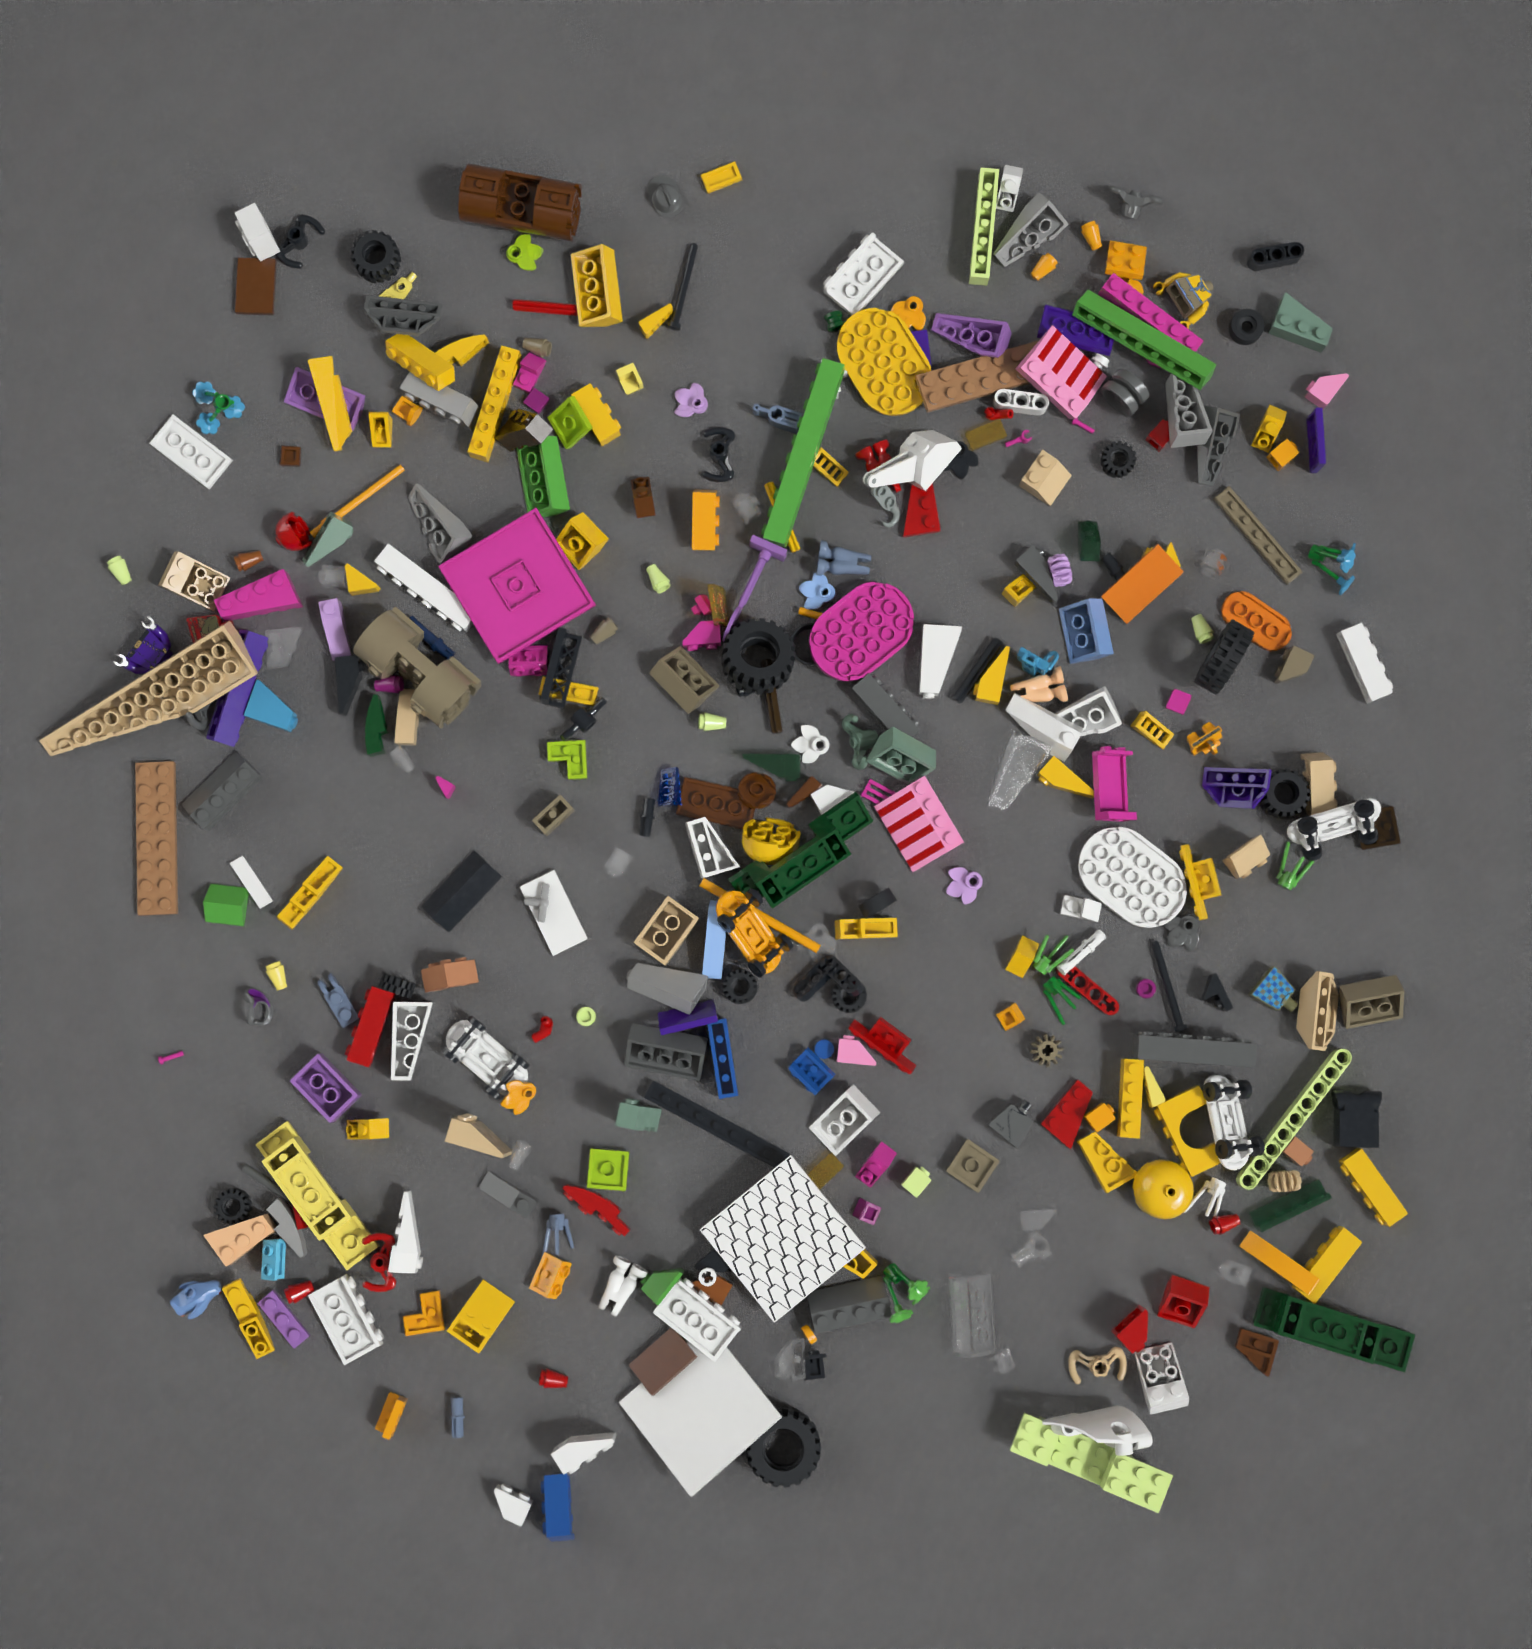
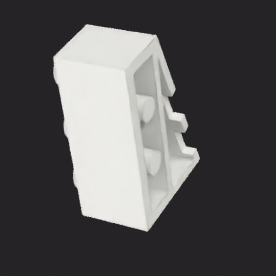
[685,817,740,878]

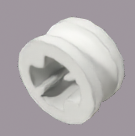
[699,1267,717,1286]

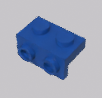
[788,1047,836,1095]

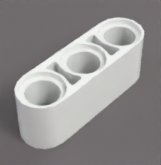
[993,389,1049,416]

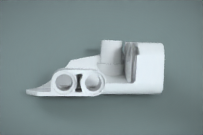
[1042,1405,1152,1456]

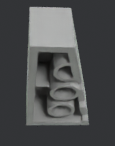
[400,371,481,432]

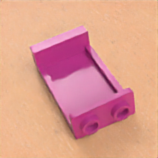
[1092,746,1137,822]

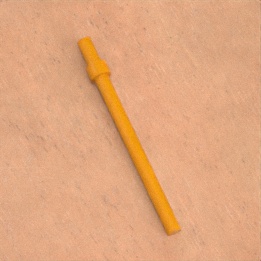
[310,464,405,538]

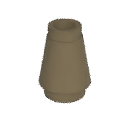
[523,338,552,358]
[590,617,619,645]

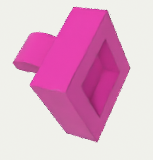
[691,595,716,615]

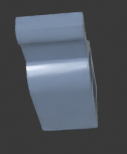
[752,404,803,434]

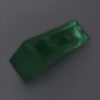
[742,753,801,781]

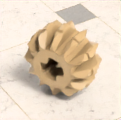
[1267,1170,1302,1192]

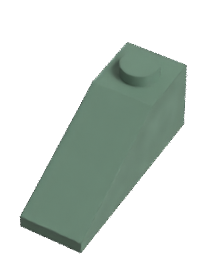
[302,511,353,567]

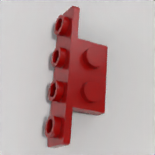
[848,1017,916,1075]

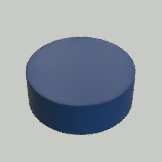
[815,1040,834,1059]

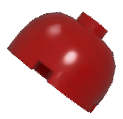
[275,512,312,551]

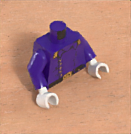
[113,616,173,675]

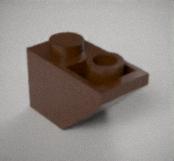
[631,477,656,518]

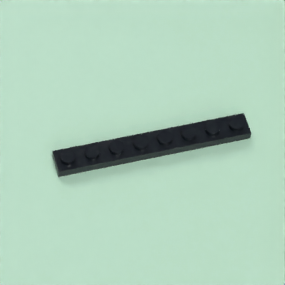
[644,1080,790,1168]

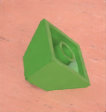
[641,1268,684,1306]

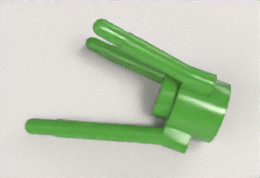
[1276,841,1314,891]
[1033,935,1074,975]

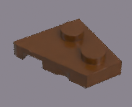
[1235,1328,1279,1377]

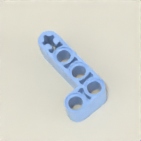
[702,900,726,980]

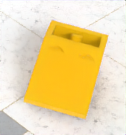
[447,1279,515,1354]

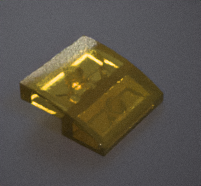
[707,584,730,628]

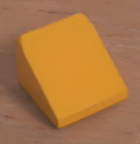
[996,1003,1025,1031]

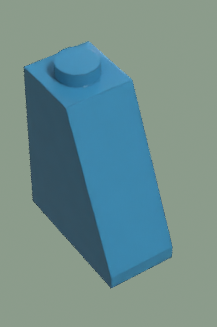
[244,680,298,733]

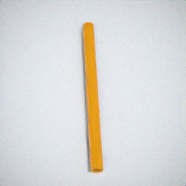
[699,878,821,953]

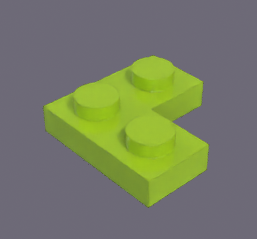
[547,740,588,780]

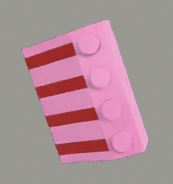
[1015,325,1107,419]
[874,776,964,873]

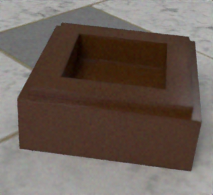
[280,446,301,467]

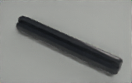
[953,638,1003,703]

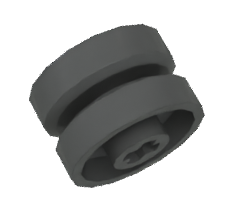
[1101,368,1150,417]

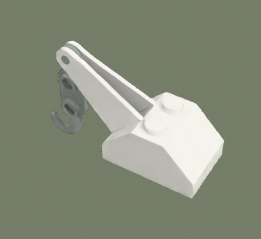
[863,430,962,527]

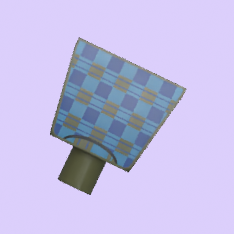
[1248,966,1298,1012]

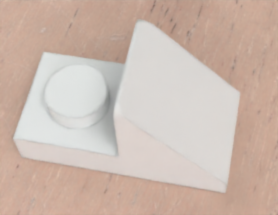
[1060,895,1102,922]

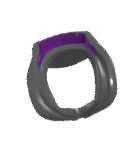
[243,988,273,1026]

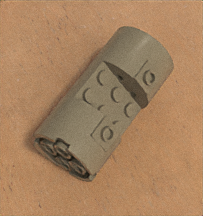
[353,606,481,729]

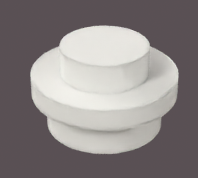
[1091,353,1109,370]

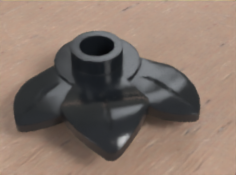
[943,441,979,479]

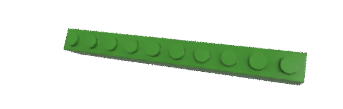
[761,358,845,548]

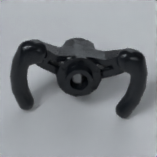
[275,214,325,269]
[702,427,735,482]

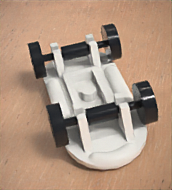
[1287,798,1381,861]
[441,1015,530,1101]
[1203,1075,1265,1170]

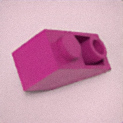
[682,620,721,651]
[855,1141,897,1188]

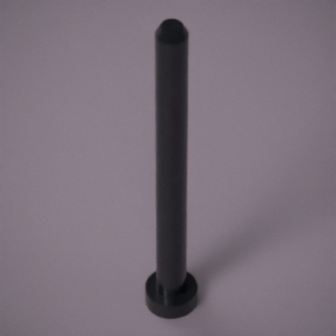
[667,243,698,331]
[1151,941,1188,1032]

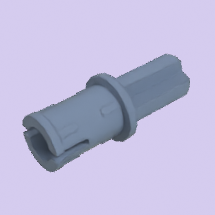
[449,1397,465,1438]

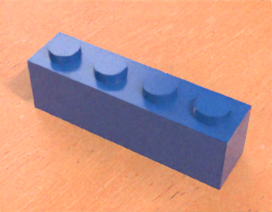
[707,1018,739,1099]

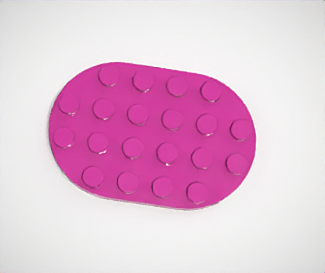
[809,582,914,681]

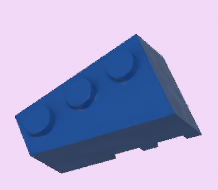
[541,1473,575,1542]

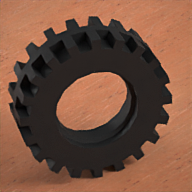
[1194,619,1255,695]

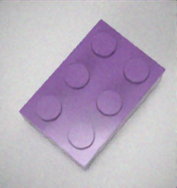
[290,1053,362,1123]

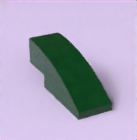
[365,694,389,757]

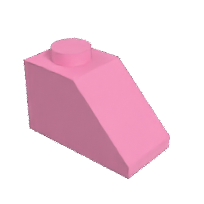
[1305,373,1349,409]
[837,1035,876,1066]

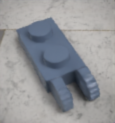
[317,973,359,1028]

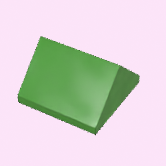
[203,884,249,926]

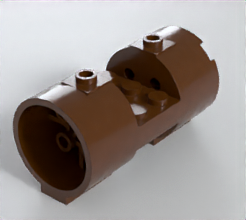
[458,163,582,241]

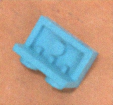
[261,1238,286,1281]

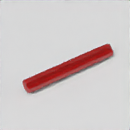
[512,299,578,316]

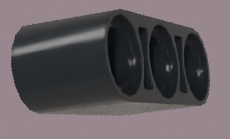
[1247,242,1305,271]

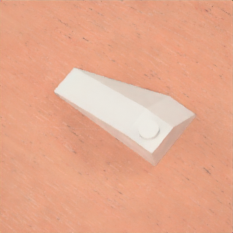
[1055,686,1122,736]

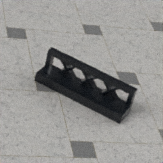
[541,627,582,709]

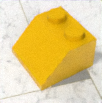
[556,512,609,570]

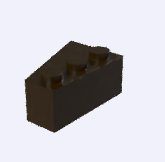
[494,408,553,452]

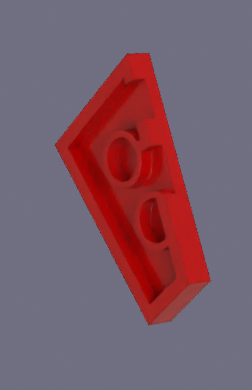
[1040,1079,1093,1149]

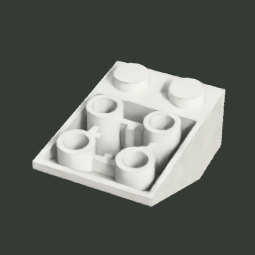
[1134,1342,1189,1415]
[551,1432,617,1475]

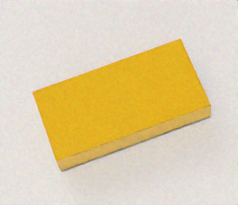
[701,161,742,194]

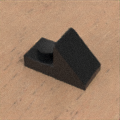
[1201,973,1233,1012]

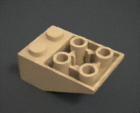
[158,551,230,611]

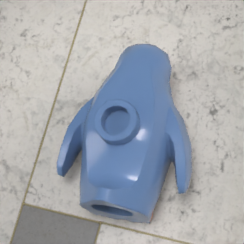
[170,1280,222,1319]

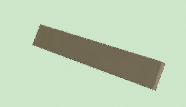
[1214,486,1302,585]

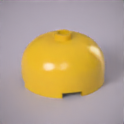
[742,817,801,865]
[1132,1159,1194,1219]

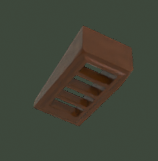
[786,776,823,809]

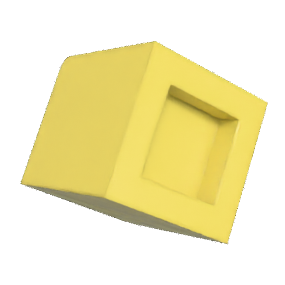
[616,363,644,395]

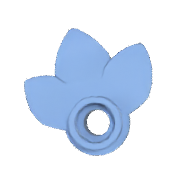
[799,573,835,610]

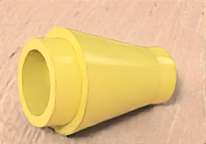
[265,961,288,991]

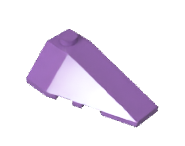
[931,313,1012,358]

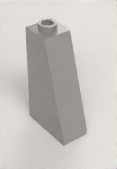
[626,963,708,1015]

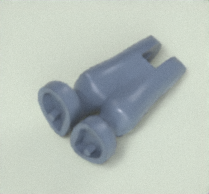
[816,540,871,576]

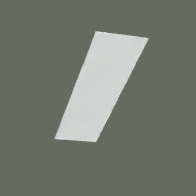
[230,856,273,909]

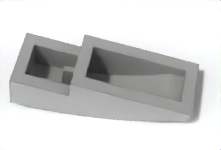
[266,1198,307,1258]

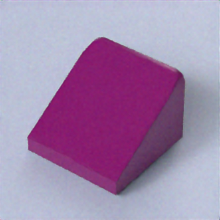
[852,1198,881,1225]

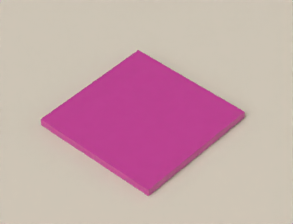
[438,508,596,664]

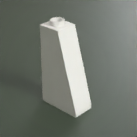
[919,624,962,699]

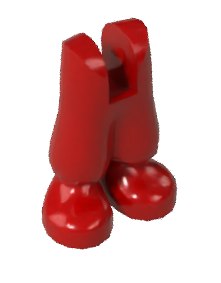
[855,439,901,493]

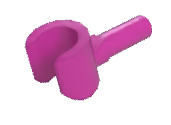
[1005,430,1032,447]

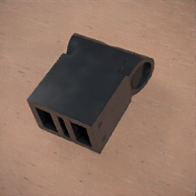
[1331,1089,1382,1148]

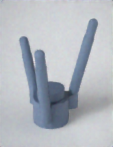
[542,1214,574,1256]

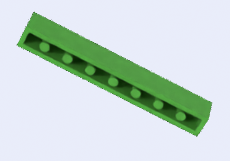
[1073,290,1217,390]

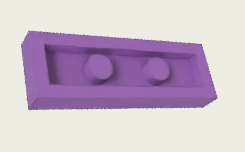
[257,1290,310,1349]

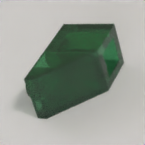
[1078,520,1101,561]

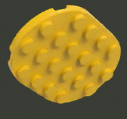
[837,308,932,416]

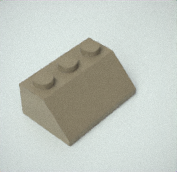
[649,646,720,714]
[1339,975,1404,1029]

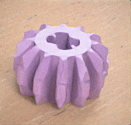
[1047,554,1072,587]

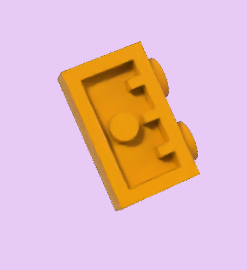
[529,1252,572,1299]
[375,1392,408,1440]

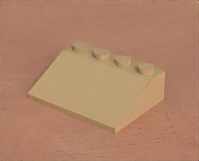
[445,1113,512,1158]

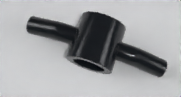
[560,697,607,741]

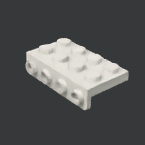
[823,232,904,316]
[308,1274,384,1365]
[653,1278,742,1362]

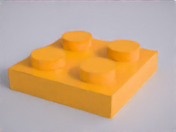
[1105,240,1147,280]

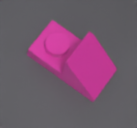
[513,352,547,394]

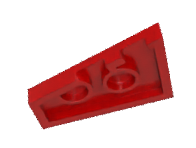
[903,483,940,538]

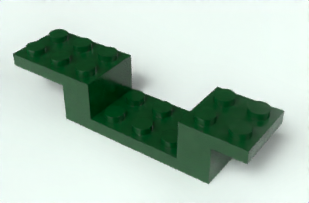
[729,792,873,909]
[1252,1287,1416,1373]

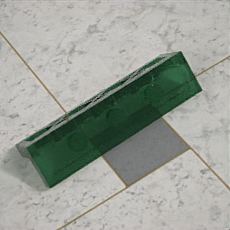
[1249,1179,1332,1232]

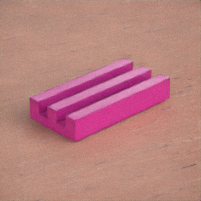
[861,779,896,804]

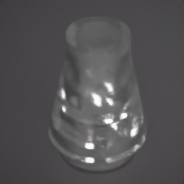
[388,745,415,774]
[508,1139,531,1170]

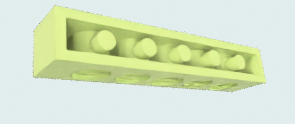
[969,168,999,286]

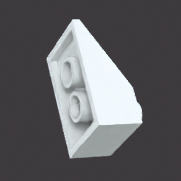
[809,1084,880,1156]

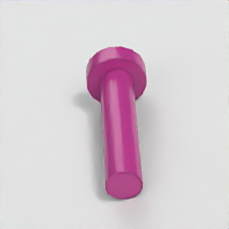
[1071,417,1095,434]
[158,1051,184,1065]

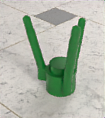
[1043,976,1081,1025]

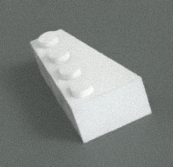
[391,1002,433,1080]

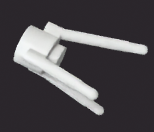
[1184,1177,1226,1217]

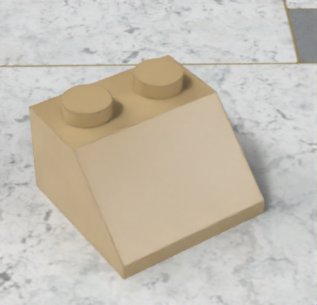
[1019,450,1072,506]
[1222,835,1270,879]

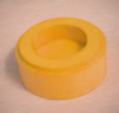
[801,1324,817,1345]

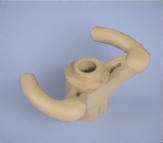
[1068,1347,1127,1385]

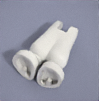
[599,1255,648,1316]

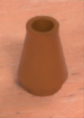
[234,550,264,572]

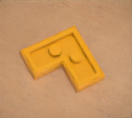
[403,1290,445,1336]

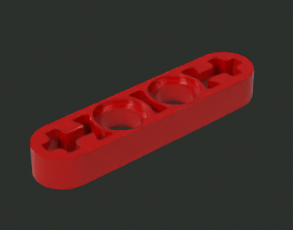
[1056,961,1119,1015]

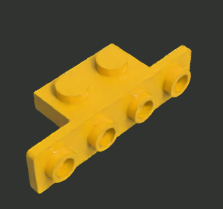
[1179,844,1222,920]

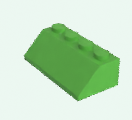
[516,436,570,517]

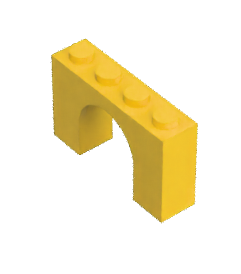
[1154,1085,1220,1177]

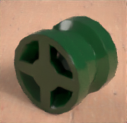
[824,310,845,332]

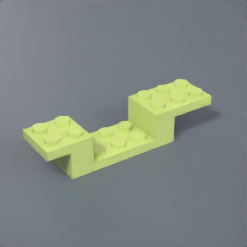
[1010,1412,1173,1513]

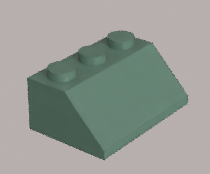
[867,727,936,785]

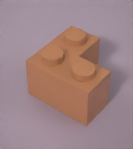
[421,957,479,993]

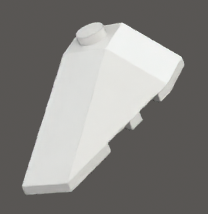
[1006,693,1083,762]
[388,1190,423,1273]

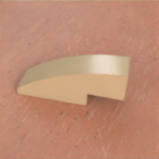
[395,689,419,745]

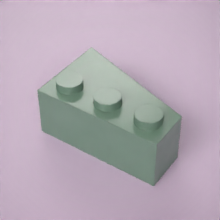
[1268,292,1333,353]
[615,1098,662,1132]

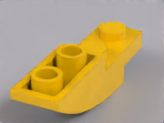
[222,1278,275,1359]

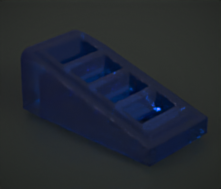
[658,767,681,807]

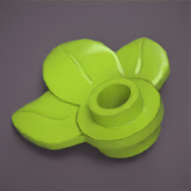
[506,234,544,271]

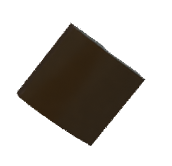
[1358,806,1401,850]

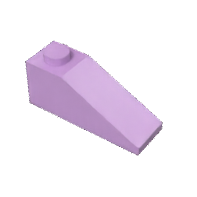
[318,598,352,661]

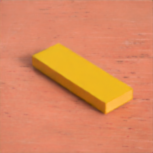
[539,676,599,706]

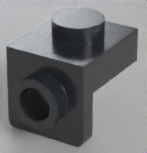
[801,1350,826,1381]

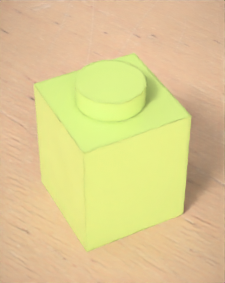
[901,1166,931,1198]

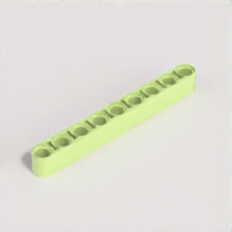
[1236,1049,1352,1190]

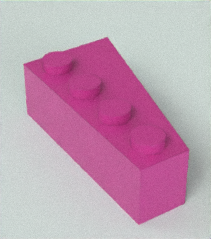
[214,569,303,621]

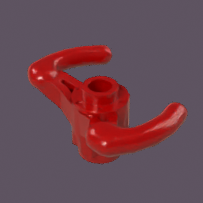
[362,1233,396,1292]

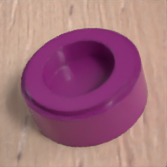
[1136,979,1156,999]

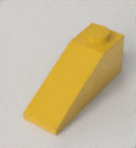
[973,646,1010,705]
[1037,756,1094,798]

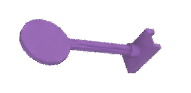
[722,535,787,642]

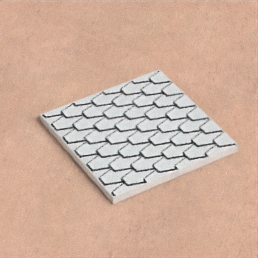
[700,1155,866,1323]

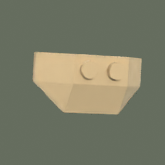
[1296,971,1339,1051]

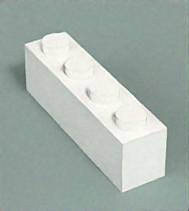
[1336,623,1393,704]

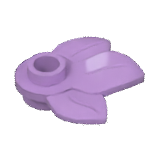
[674,383,708,417]
[946,867,983,905]

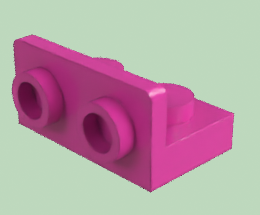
[508,646,548,677]

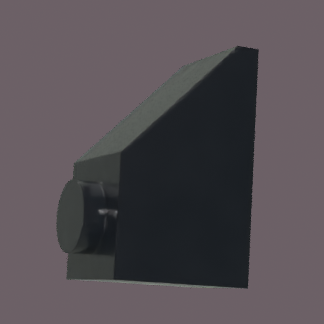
[694,1248,732,1273]

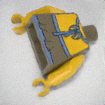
[1153,272,1213,329]

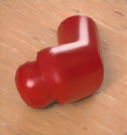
[984,407,1014,420]
[531,1016,553,1043]

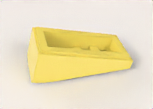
[1143,1066,1166,1108]

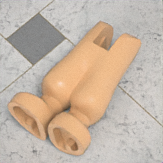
[1010,666,1068,702]

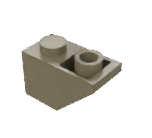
[1274,646,1315,684]

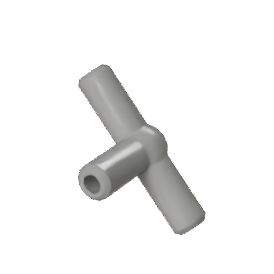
[524,884,550,922]

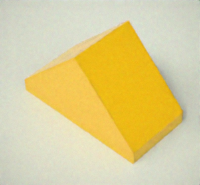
[369,412,393,447]
[345,563,381,596]
[1002,574,1036,607]
[1005,935,1039,978]

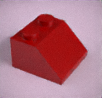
[1157,1275,1210,1329]
[1111,1305,1148,1354]

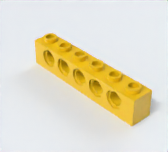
[467,345,522,462]

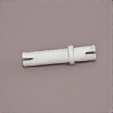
[1057,929,1106,976]

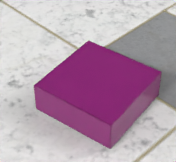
[523,387,550,415]

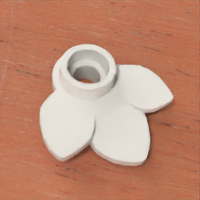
[791,725,829,763]

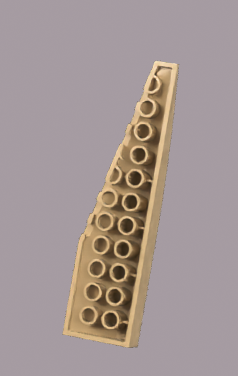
[39,620,258,756]

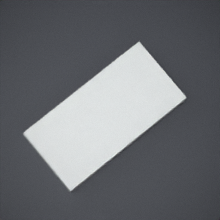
[149,414,233,490]
[520,870,588,956]

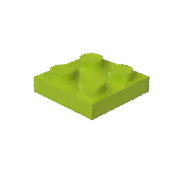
[547,396,593,449]
[587,1148,630,1191]

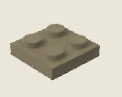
[946,1139,1000,1193]

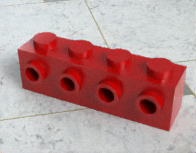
[345,986,395,1068]

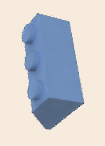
[1059,598,1114,664]

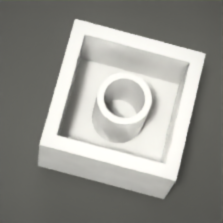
[235,203,280,262]

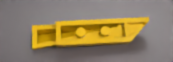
[308,356,352,451]

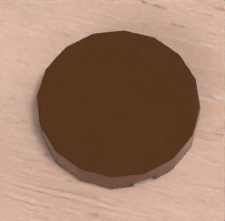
[738,772,776,809]

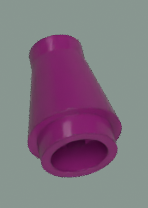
[374,675,404,694]

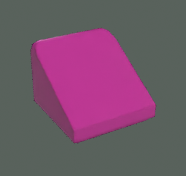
[1165,689,1192,715]
[435,776,456,799]

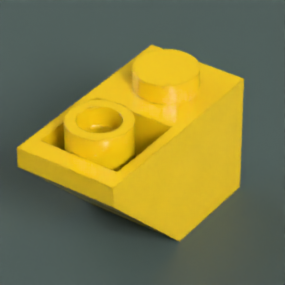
[1251,404,1287,453]
[346,1118,389,1139]

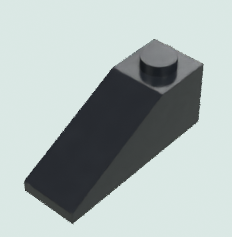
[335,655,365,716]

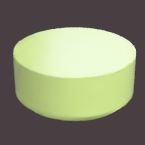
[576,1007,596,1026]

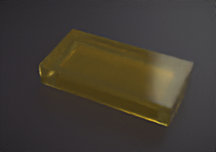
[965,419,1007,451]

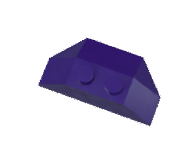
[1202,767,1272,809]

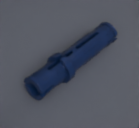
[410,616,455,660]

